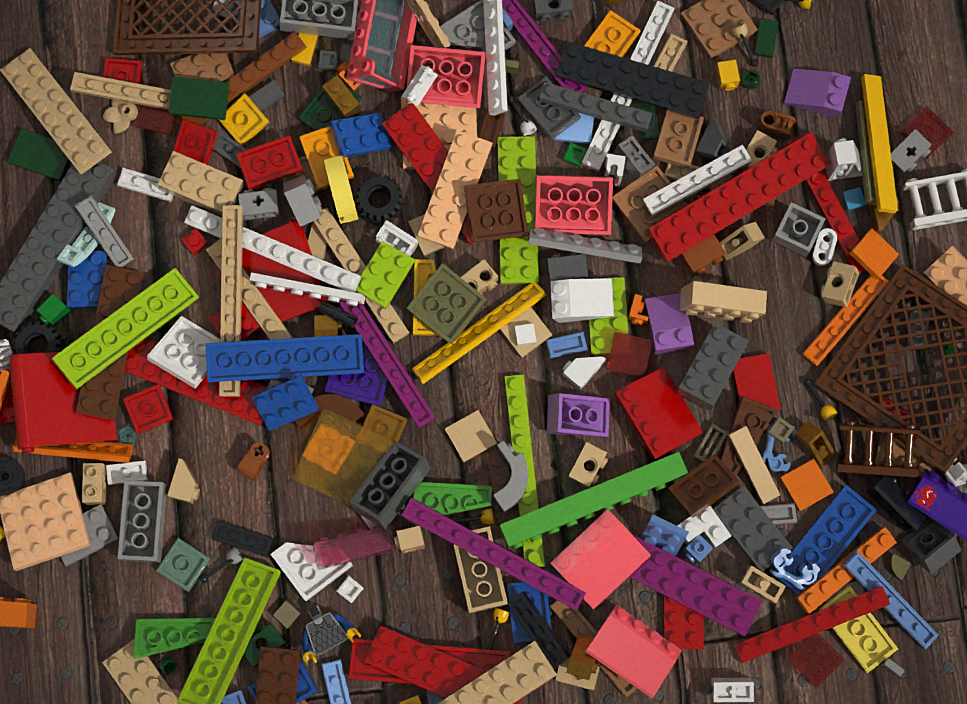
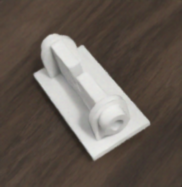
[402,65,438,107]
[945,458,967,487]

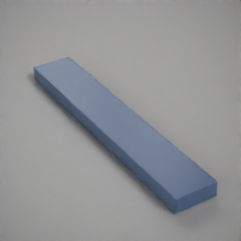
[842,551,939,649]

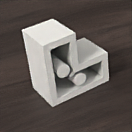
[677,506,731,549]

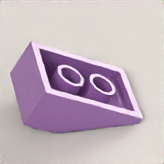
[784,68,851,119]
[644,293,694,355]
[547,393,610,437]

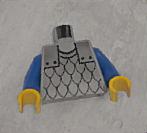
[302,606,361,666]

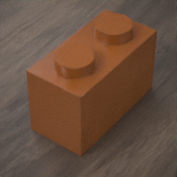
[680,235,726,276]

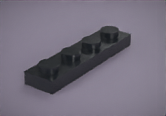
[508,592,571,669]

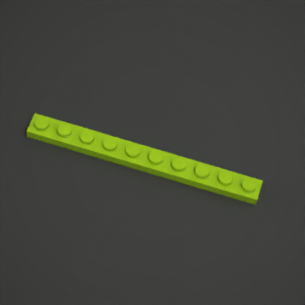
[505,374,545,567]

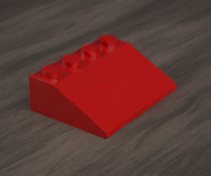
[614,367,703,462]

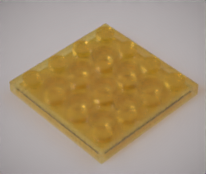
[292,408,394,507]

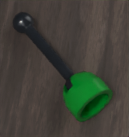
[929,316,961,360]

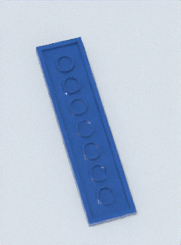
[205,334,364,383]

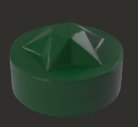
[741,70,761,89]

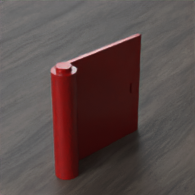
[214,219,329,332]
[9,352,117,453]

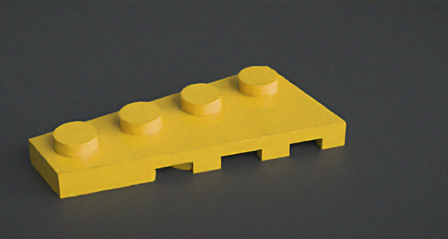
[413,259,440,336]

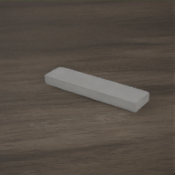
[75,195,134,268]

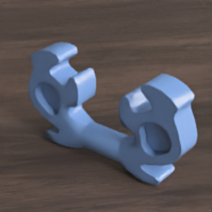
[761,425,797,473]
[770,547,820,590]

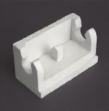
[604,154,626,187]
[375,220,418,257]
[711,678,754,702]

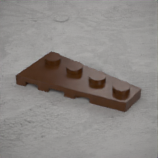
[719,397,778,476]

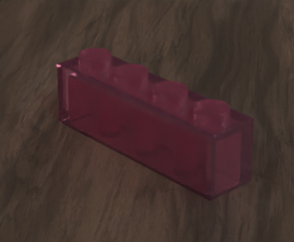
[313,525,396,570]

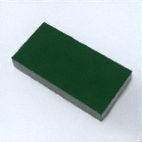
[754,18,779,58]

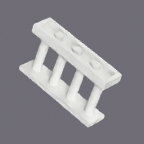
[901,169,967,231]

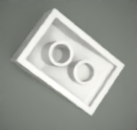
[550,279,614,323]

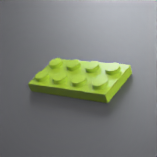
[589,277,630,355]

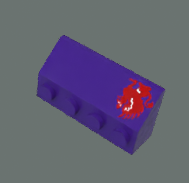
[907,469,967,541]

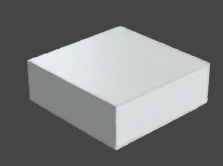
[515,323,537,346]
[337,576,364,603]

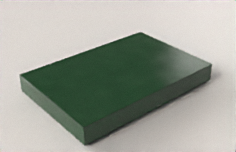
[298,75,362,131]
[169,77,229,120]
[7,128,70,182]

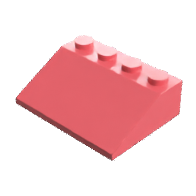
[405,45,486,109]
[535,175,613,235]
[550,509,651,609]
[585,605,682,698]

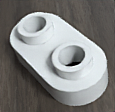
[812,228,837,266]

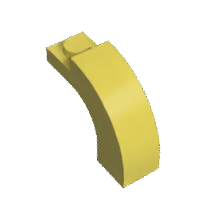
[324,156,358,224]

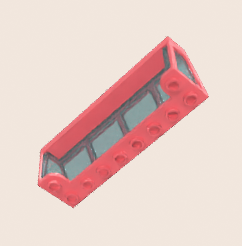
[346,0,417,92]

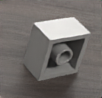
[283,175,323,227]
[772,202,826,257]

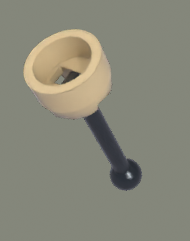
[732,23,758,67]

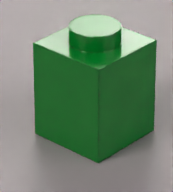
[37,294,71,326]

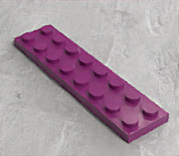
[629,535,763,637]

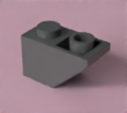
[696,118,730,162]

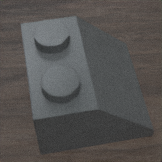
[900,517,961,575]

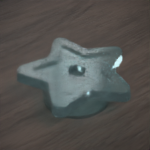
[116,422,141,447]

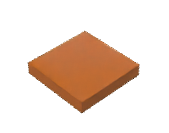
[849,228,899,280]
[780,459,834,512]

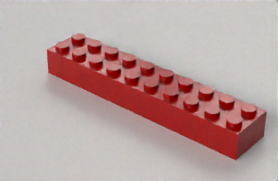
[645,132,830,262]

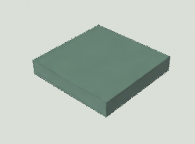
[156,538,211,592]

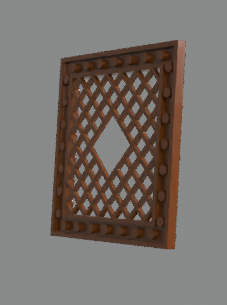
[113,0,262,55]
[814,264,967,474]

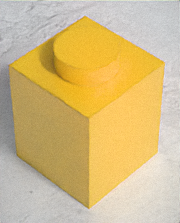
[715,60,740,91]

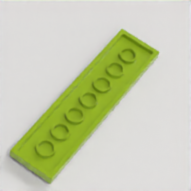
[498,136,539,285]
[52,268,199,390]
[177,557,281,704]

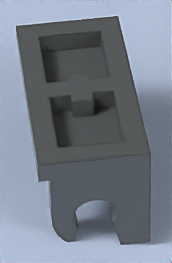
[613,136,655,181]

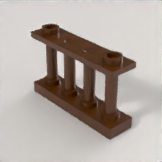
[838,420,920,477]

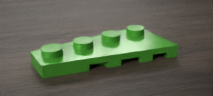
[413,482,492,515]
[133,618,215,659]

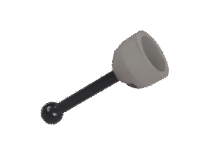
[200,547,243,583]

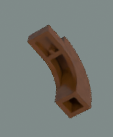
[295,394,365,430]

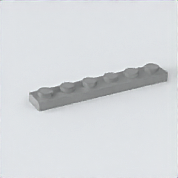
[528,228,642,264]

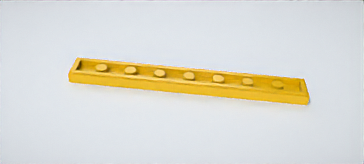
[861,74,898,213]
[412,282,546,384]

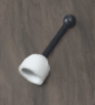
[507,95,537,137]

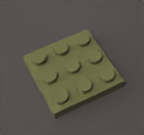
[407,263,488,344]

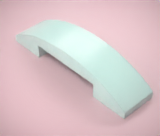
[57,202,115,267]

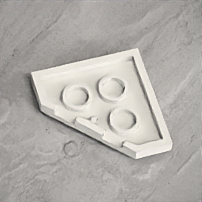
[271,542,353,601]

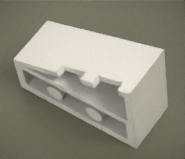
[825,139,863,181]

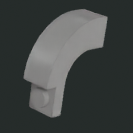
[493,441,528,513]

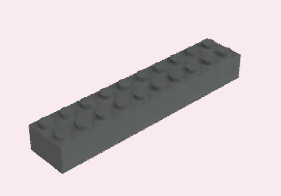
[0,162,117,333]

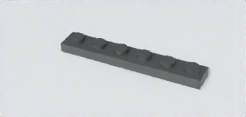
[539,82,652,133]

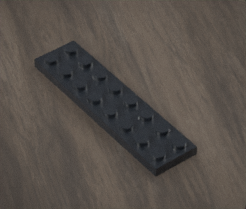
[556,41,710,120]

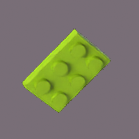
[355,241,415,309]

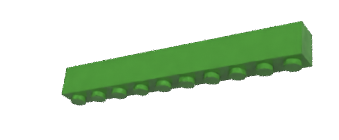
[498,452,688,550]

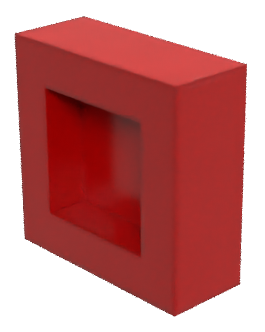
[181,228,208,255]

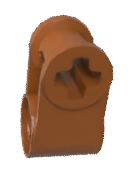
[757,111,796,139]
[236,442,270,481]

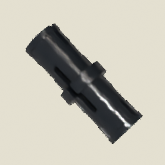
[319,301,358,328]

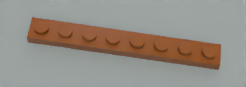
[175,31,307,126]

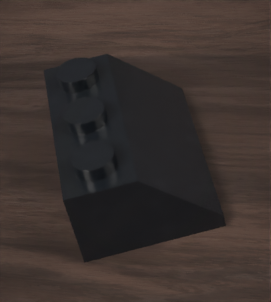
[866,475,928,534]

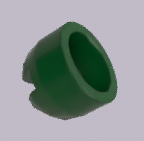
[159,656,177,674]

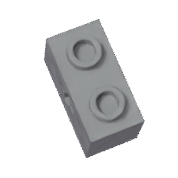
[891,129,932,174]
[238,188,280,221]

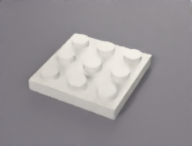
[147,316,220,389]

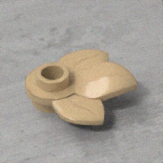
[102,100,138,134]

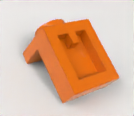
[335,61,367,91]
[628,294,649,326]

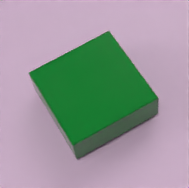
[563,142,587,167]

